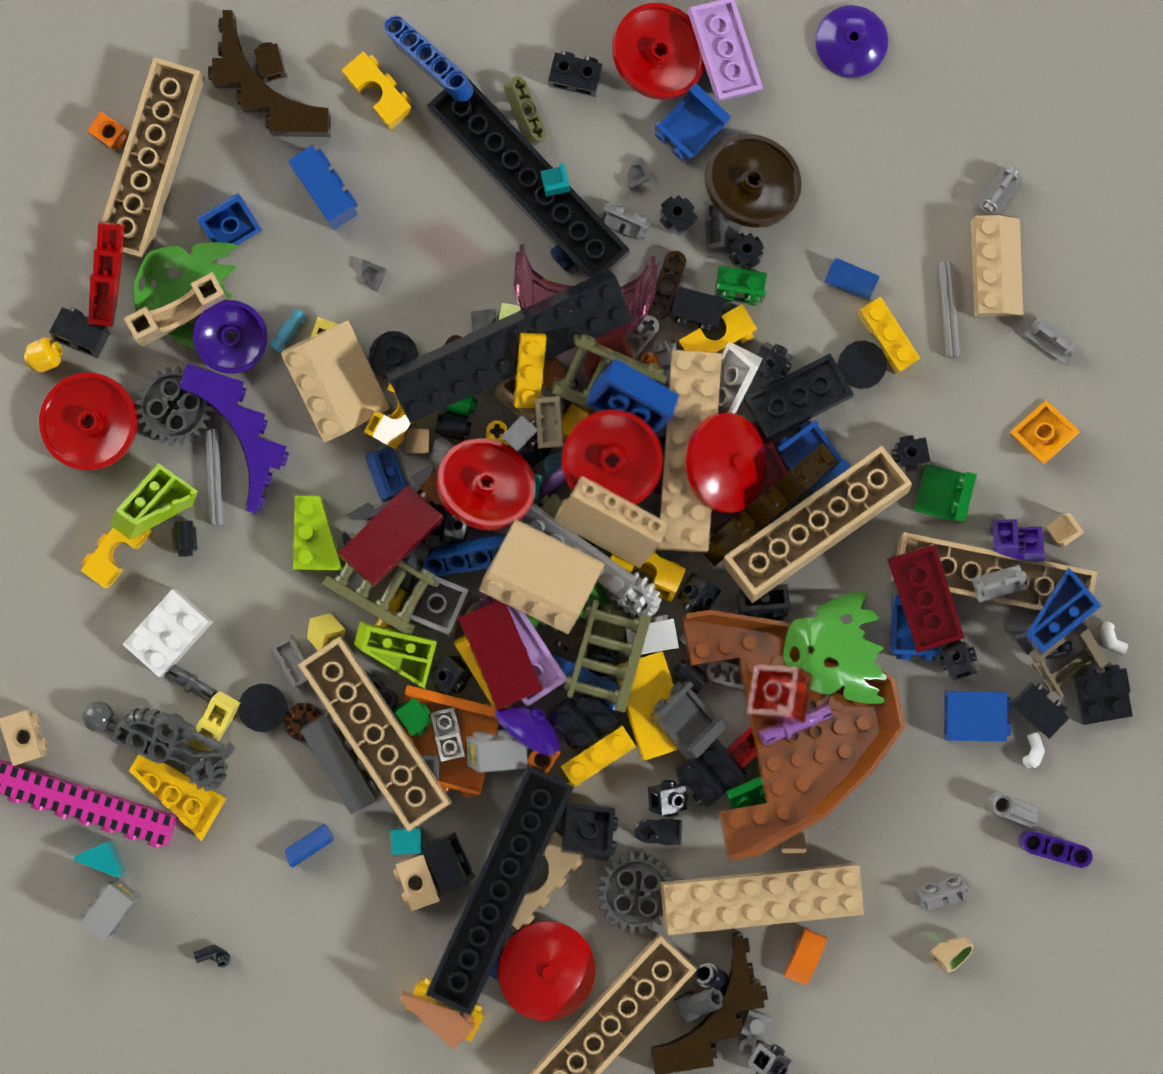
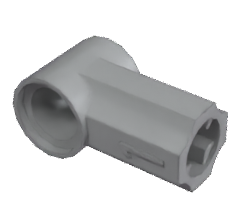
[987,792,1039,828]

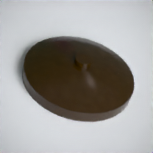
[705,134,802,228]

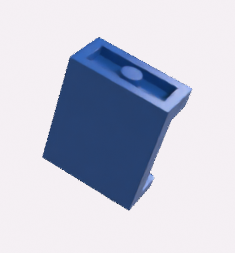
[655,83,731,163]
[776,420,851,497]
[890,595,942,661]
[944,691,1011,742]

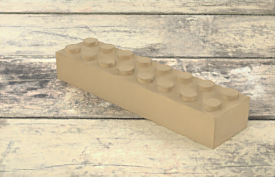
[95,57,205,261]
[658,350,722,553]
[723,446,912,603]
[890,532,1098,620]
[298,637,452,831]
[660,862,864,935]
[528,932,697,1074]

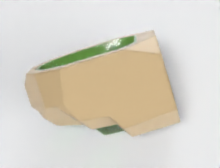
[929,936,974,973]

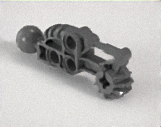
[82,701,235,792]

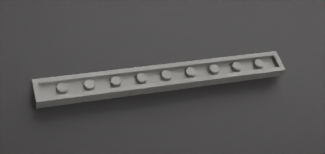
[428,436,636,599]

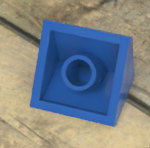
[197,193,262,245]

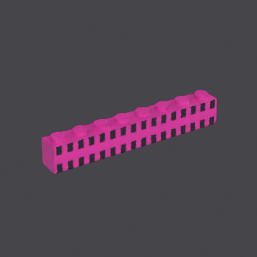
[0,759,178,848]

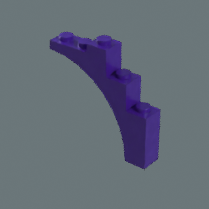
[179,364,289,514]

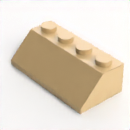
[971,215,1023,317]

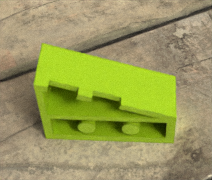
[110,463,198,539]
[293,496,344,571]
[354,621,437,689]

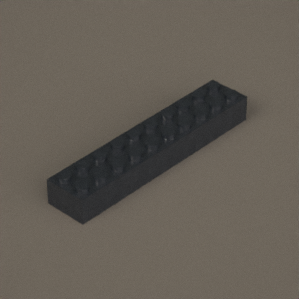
[427,76,630,279]
[386,270,634,423]
[425,764,575,1016]

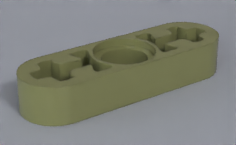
[504,76,546,146]

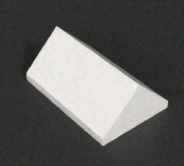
[718,342,763,414]

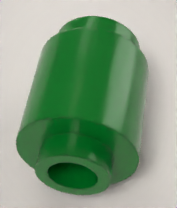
[445,394,478,417]

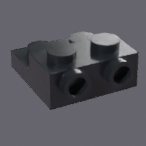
[1074,664,1133,725]
[548,682,620,752]
[675,738,747,808]
[561,802,618,861]

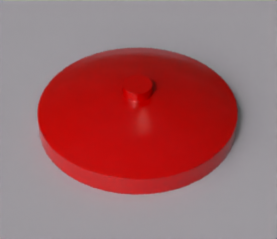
[612,3,705,100]
[39,372,138,471]
[562,409,662,505]
[686,413,766,513]
[436,438,536,530]
[497,921,596,1021]

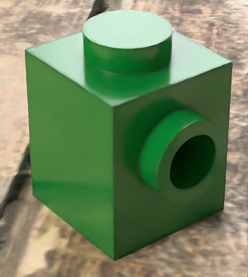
[392,697,432,737]

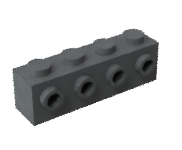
[301,712,380,815]

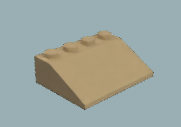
[281,320,390,443]
[479,519,605,634]

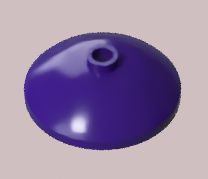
[815,5,888,78]
[193,300,268,374]
[495,703,560,756]

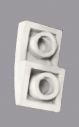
[430,707,465,762]

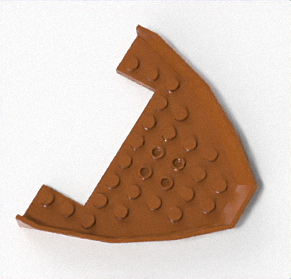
[681,610,906,862]

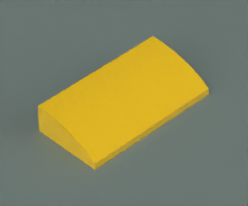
[616,651,678,761]

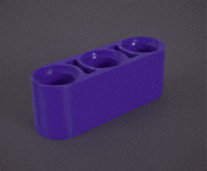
[1019,830,1093,868]

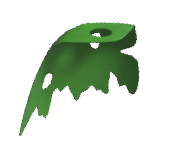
[133,242,238,351]
[783,591,886,704]

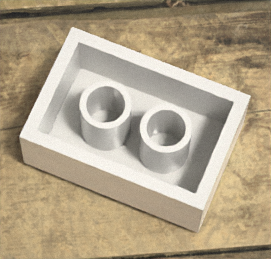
[123,589,213,677]

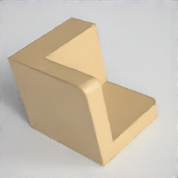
[1045,513,1085,548]

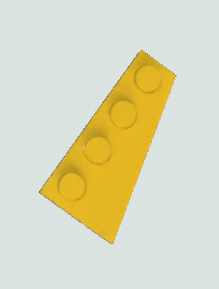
[129,754,227,841]

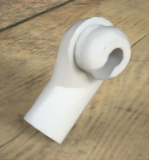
[1099,621,1128,655]
[1023,732,1045,768]

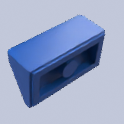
[824,258,880,301]
[365,447,407,501]
[285,824,335,867]

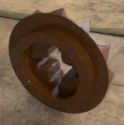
[284,703,322,742]

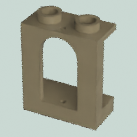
[535,396,571,451]
[1029,623,1109,698]

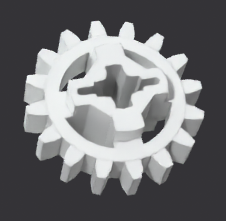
[609,571,662,618]

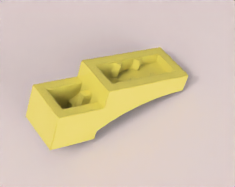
[188,691,240,765]

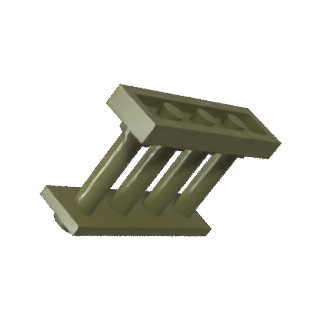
[551,334,667,412]
[322,533,440,634]
[564,600,651,712]

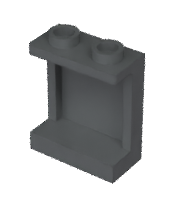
[649,681,729,760]

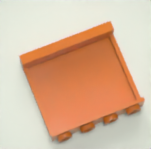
[403,684,499,798]

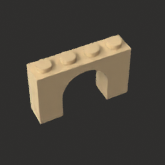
[124,272,227,347]
[512,829,583,930]

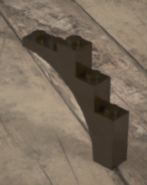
[208,10,331,137]
[703,443,839,567]
[651,932,768,1074]

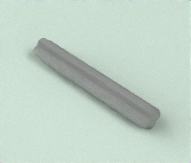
[939,261,960,358]
[206,429,224,526]

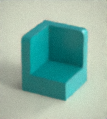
[541,162,570,197]
[390,826,423,855]

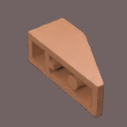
[399,991,475,1050]

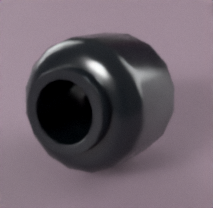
[587,644,619,677]

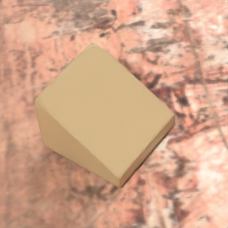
[405,429,431,454]
[780,832,806,853]

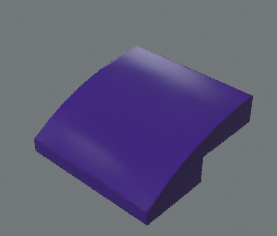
[992,519,1045,561]

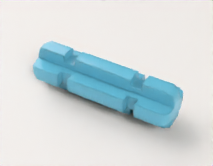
[269,309,307,353]

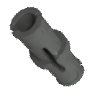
[166,664,216,703]

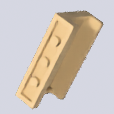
[554,477,669,568]

